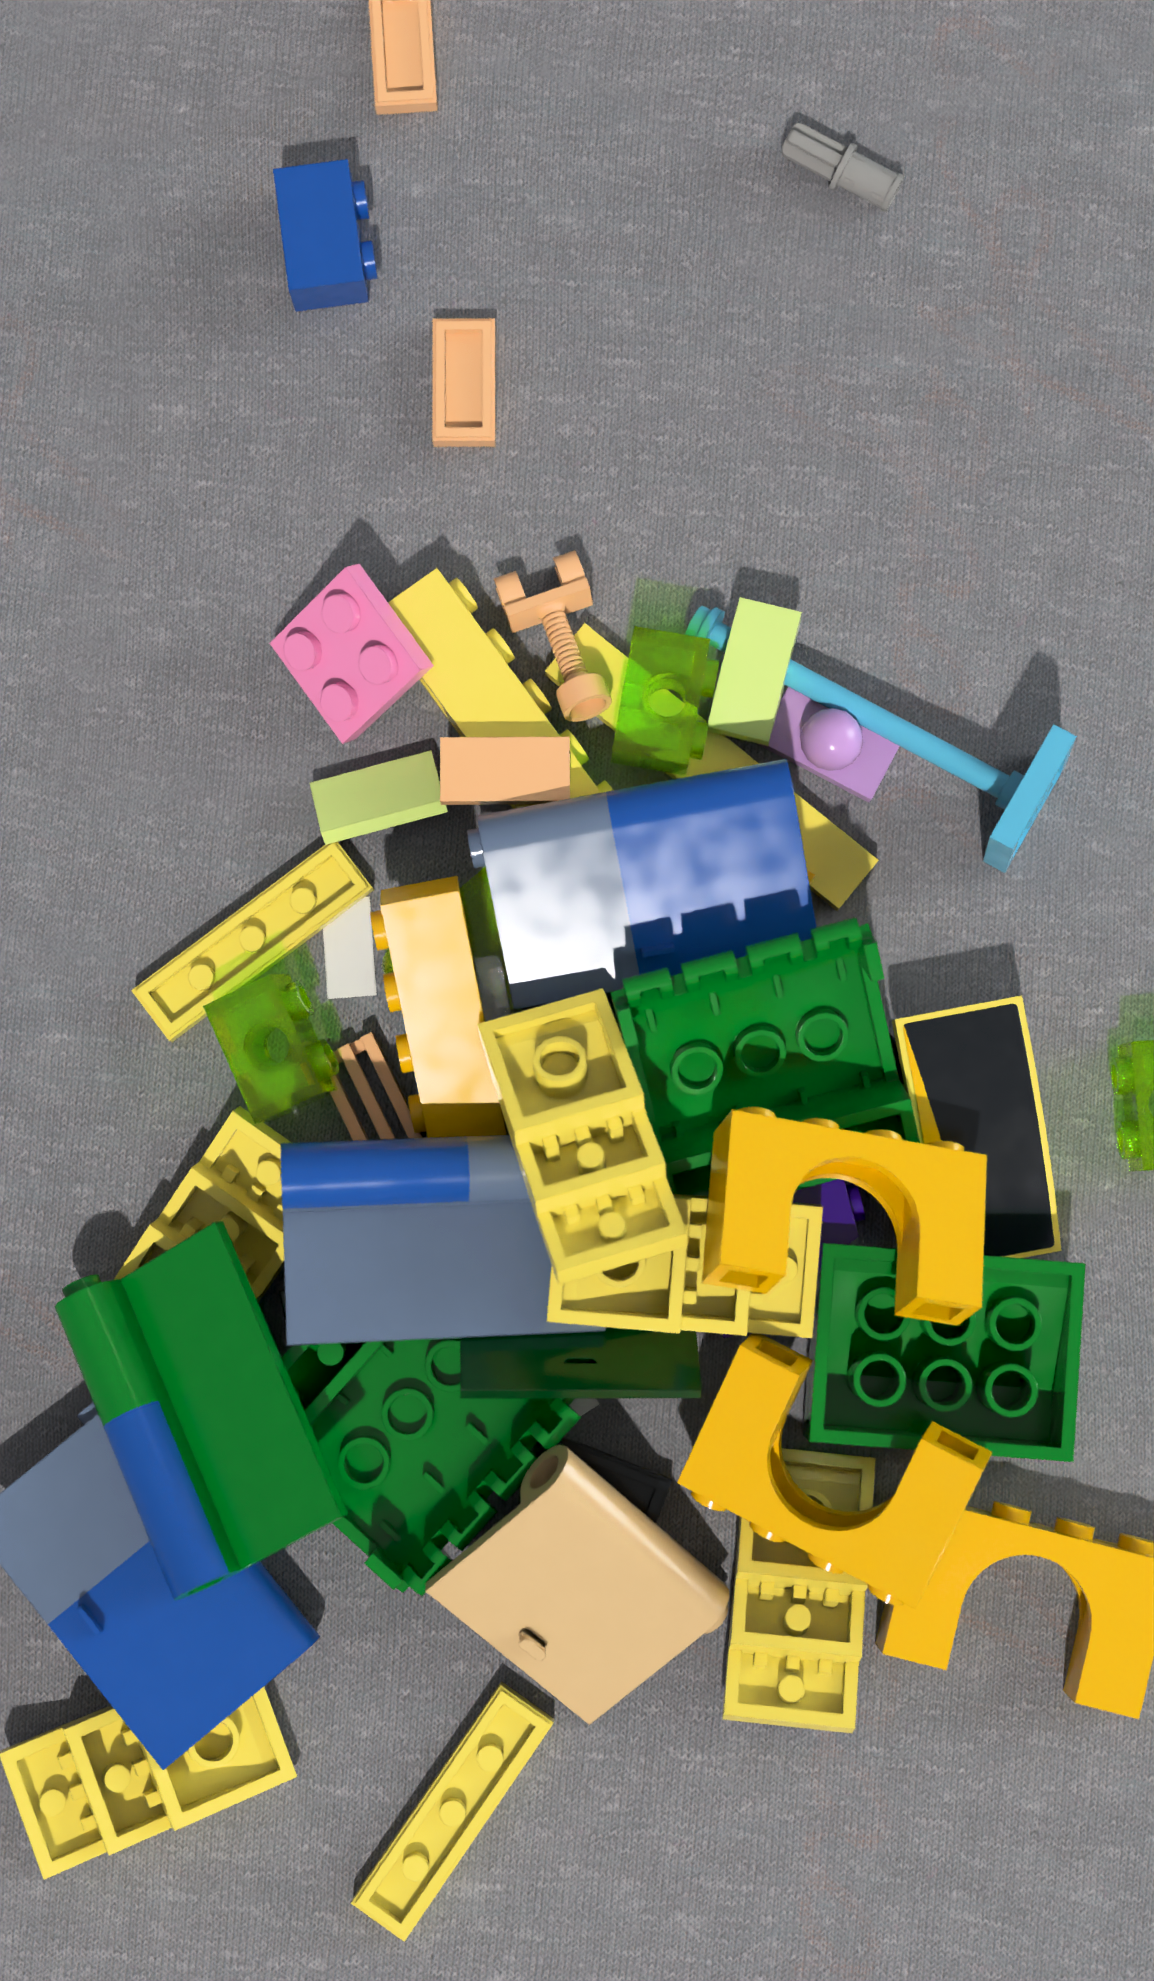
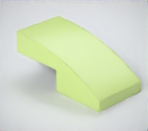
[707,597,802,746]

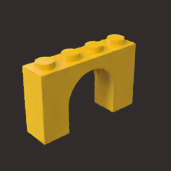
[702,1107,987,1326]
[677,1333,993,1609]
[875,1501,1154,1719]

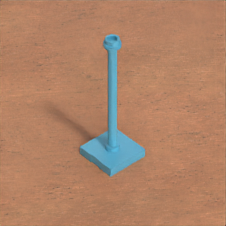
[685,605,1077,873]

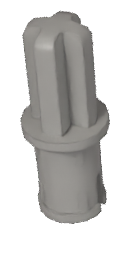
[781,123,905,213]

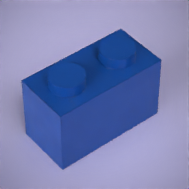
[273,159,378,312]

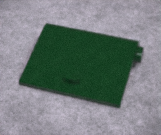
[460,1327,702,1398]

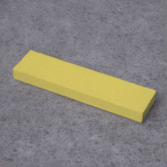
[131,842,374,1042]
[351,1681,554,1942]

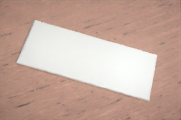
[323,897,377,999]

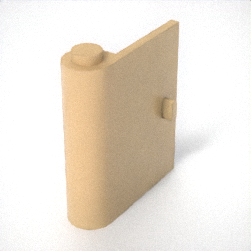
[425,1445,729,1725]

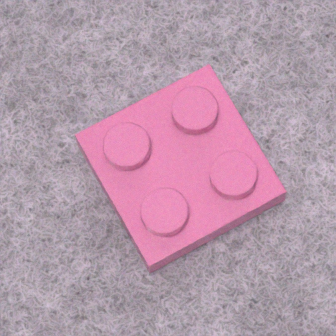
[269,563,434,744]

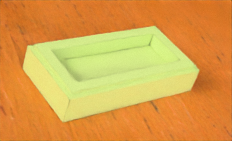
[310,750,448,845]

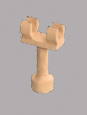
[493,550,612,722]

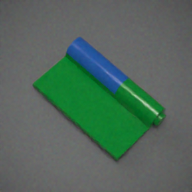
[55,1221,348,1600]

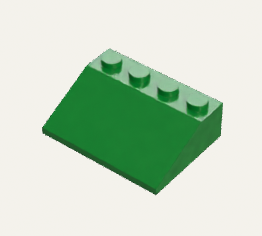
[803,1243,1086,1462]

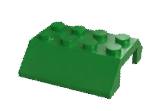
[611,917,920,1196]
[281,1338,581,1596]

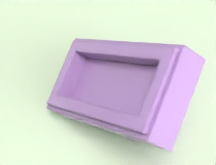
[758,687,900,803]

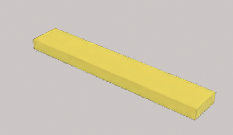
[545,623,879,911]

